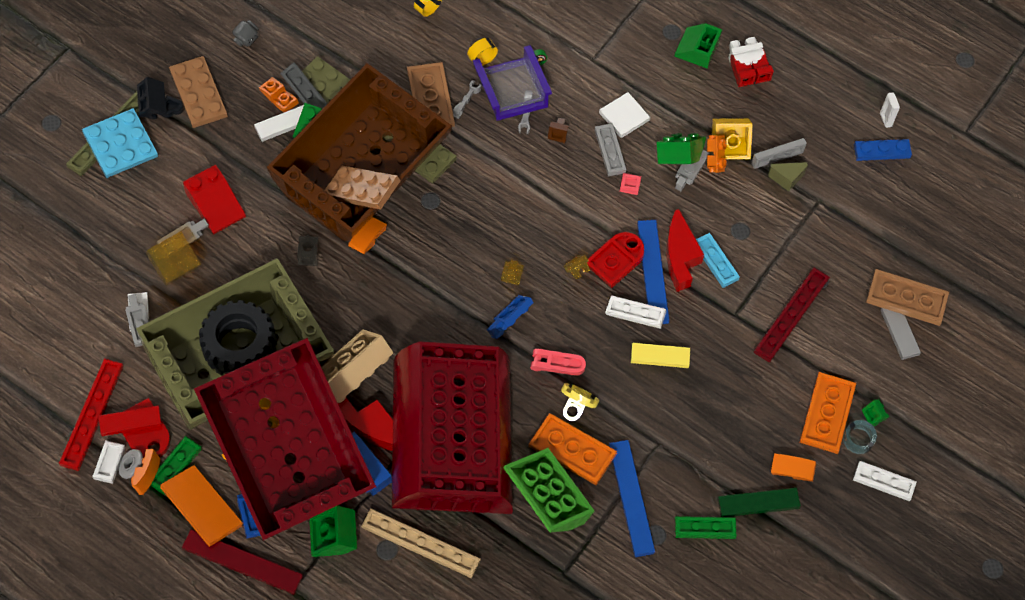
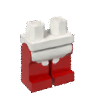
[728,37,774,87]

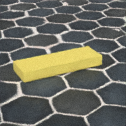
[631,343,690,368]

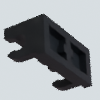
[137,77,167,119]

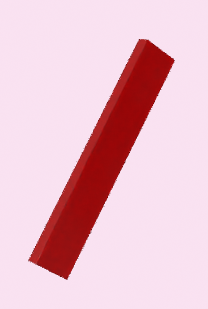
[59,358,124,471]

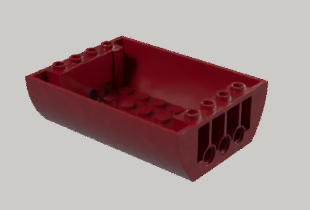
[194,338,376,540]
[392,342,513,514]

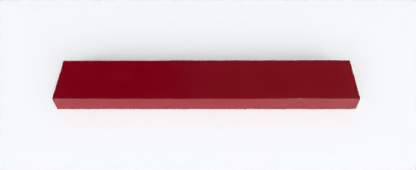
[754,267,830,363]
[182,530,303,595]

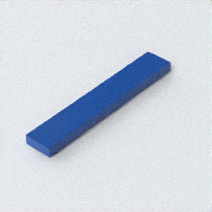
[637,220,669,324]
[609,440,655,557]

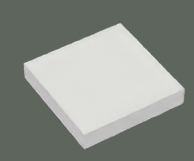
[599,92,650,138]

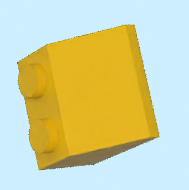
[712,118,752,159]

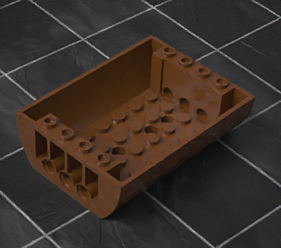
[267,63,452,241]

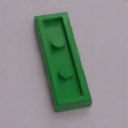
[150,436,202,495]
[675,516,737,539]

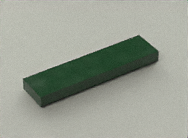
[718,488,801,517]

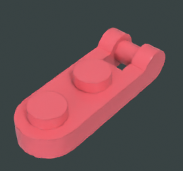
[530,349,586,376]

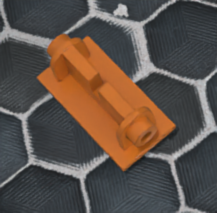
[707,135,727,173]

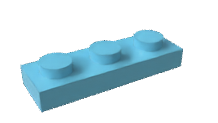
[696,233,740,288]

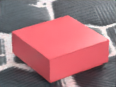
[620,173,641,195]

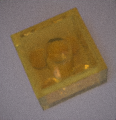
[146,231,201,286]

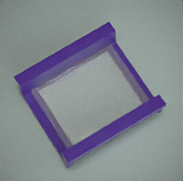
[472,45,552,121]

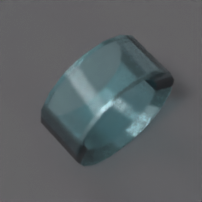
[843,420,877,454]

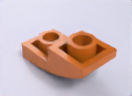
[259,77,299,113]
[349,217,387,254]
[131,449,161,495]
[771,453,816,481]

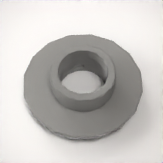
[119,449,143,479]

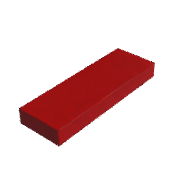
[99,405,162,436]

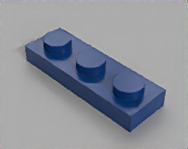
[854,139,912,161]

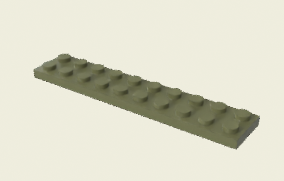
[302,56,456,184]

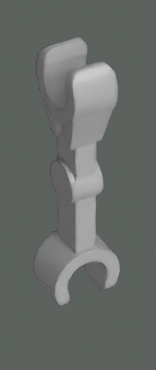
[453,80,481,119]
[518,91,532,134]

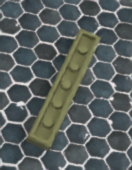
[66,91,139,177]

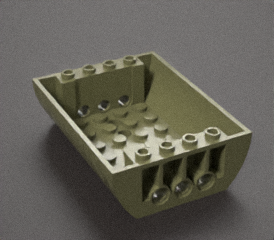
[136,258,334,430]

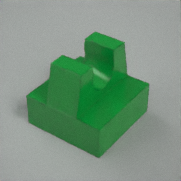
[862,399,889,427]

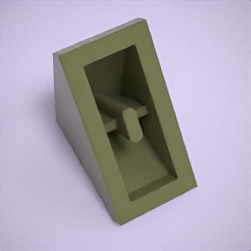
[768,162,808,191]

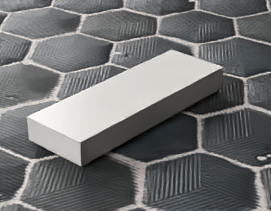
[254,105,304,142]
[605,295,666,329]
[853,461,916,501]

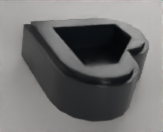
[162,95,184,118]

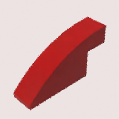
[666,209,704,292]
[338,398,393,451]

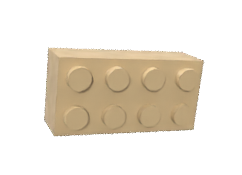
[321,329,393,403]

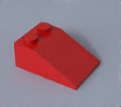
[183,165,246,235]

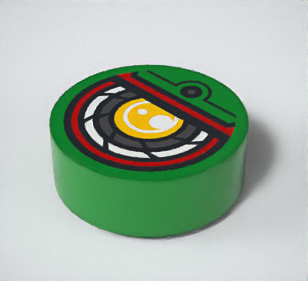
[534,49,548,65]

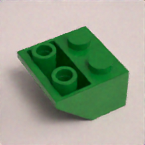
[674,23,722,69]
[657,133,706,164]

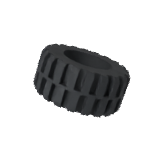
[199,300,277,375]

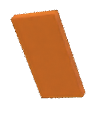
[799,372,856,454]
[529,413,617,485]
[160,465,243,547]

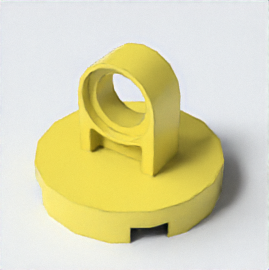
[561,383,599,421]

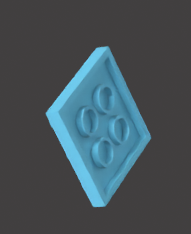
[82,108,158,178]

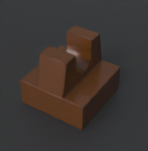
[547,118,569,143]

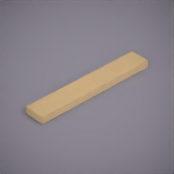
[362,509,481,578]

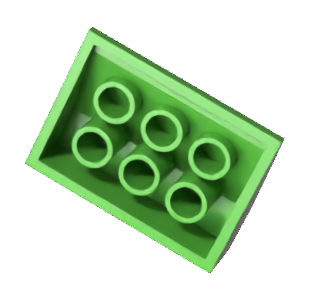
[503,448,594,532]

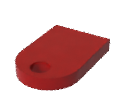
[585,232,644,288]
[122,398,170,458]

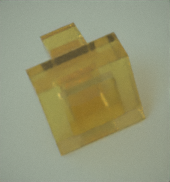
[563,255,590,279]
[501,260,524,285]

